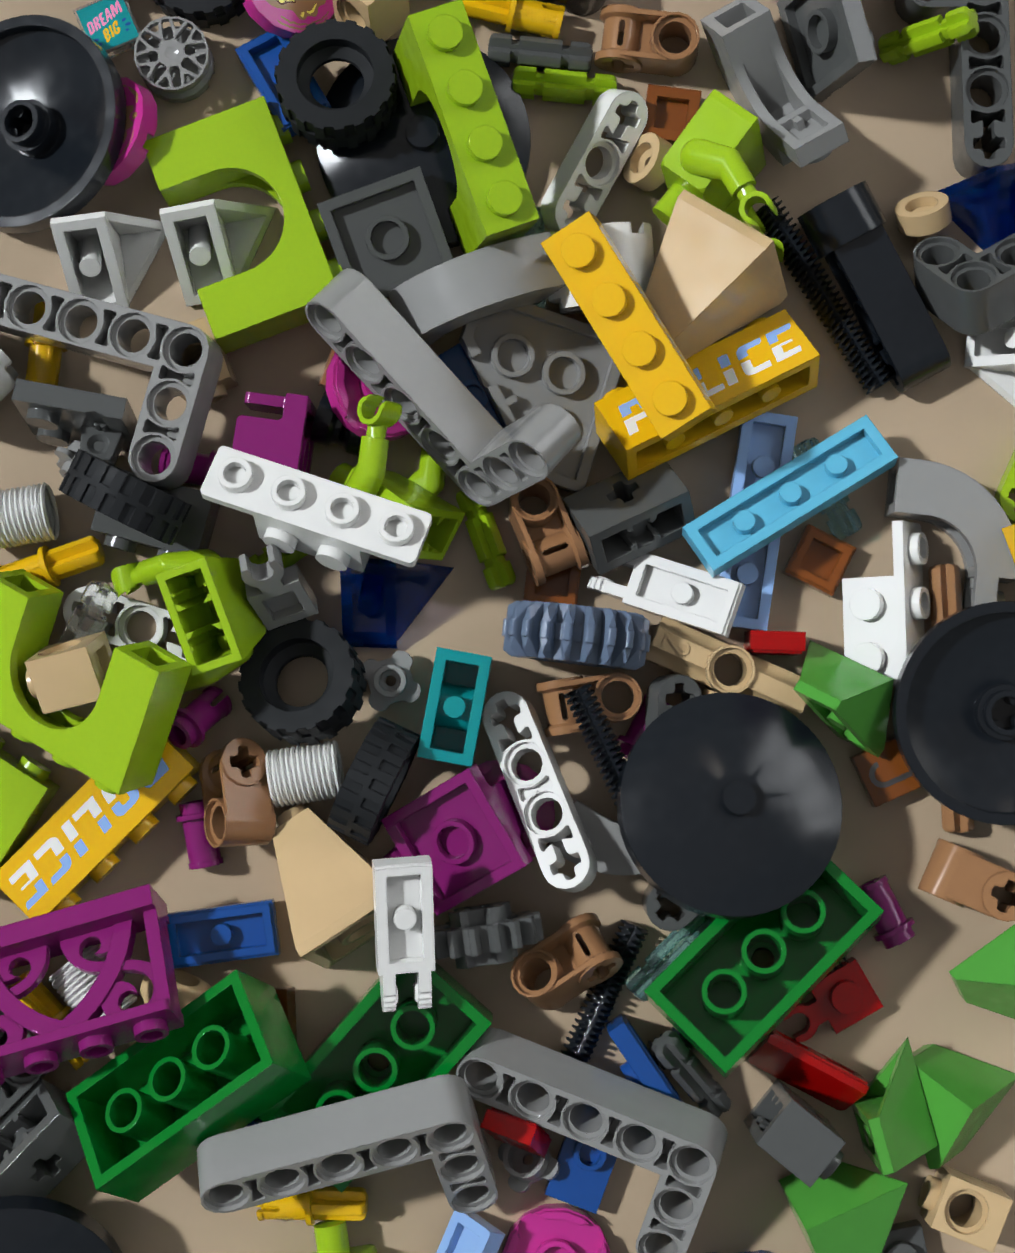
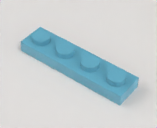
[682,415,898,578]

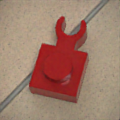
[784,957,884,1042]

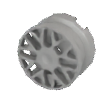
[134,16,215,103]

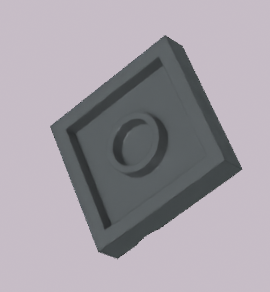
[777,0,878,102]
[317,166,453,299]
[11,378,138,466]

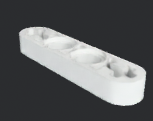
[482,691,598,893]

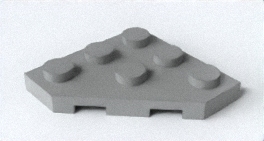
[459,304,620,493]

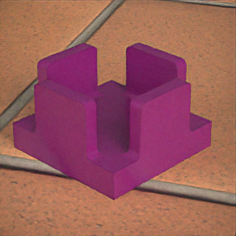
[232,392,317,474]
[381,764,533,916]

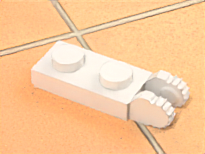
[587,553,746,638]
[372,855,436,1012]

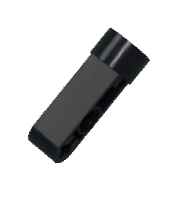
[797,181,951,393]

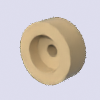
[622,132,672,192]
[894,191,952,243]

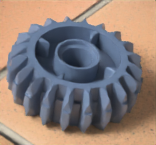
[502,600,651,670]

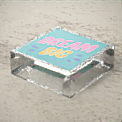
[73,0,141,58]

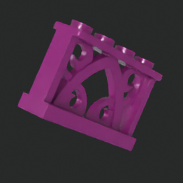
[0,884,185,1086]

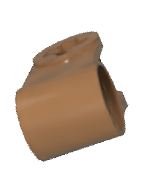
[594,4,700,77]
[508,477,589,587]
[535,672,642,737]
[199,737,276,848]
[918,838,1015,922]
[510,913,623,1010]

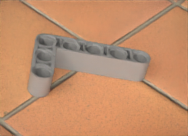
[305,268,582,507]
[0,273,223,489]
[456,1027,728,1253]
[196,1074,498,1214]

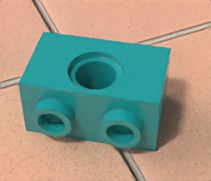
[417,647,493,767]

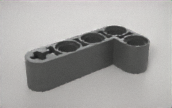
[894,0,1014,182]
[913,233,1015,335]

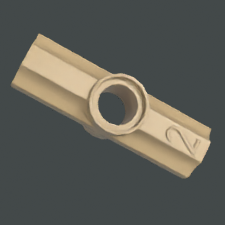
[646,617,806,718]

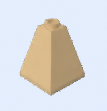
[645,189,788,359]
[273,804,375,969]

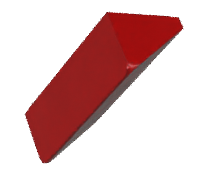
[748,1029,869,1111]

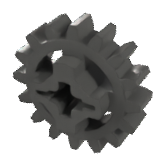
[434,901,544,969]

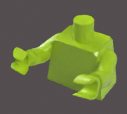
[652,89,784,262]
[329,394,466,561]
[111,549,266,694]

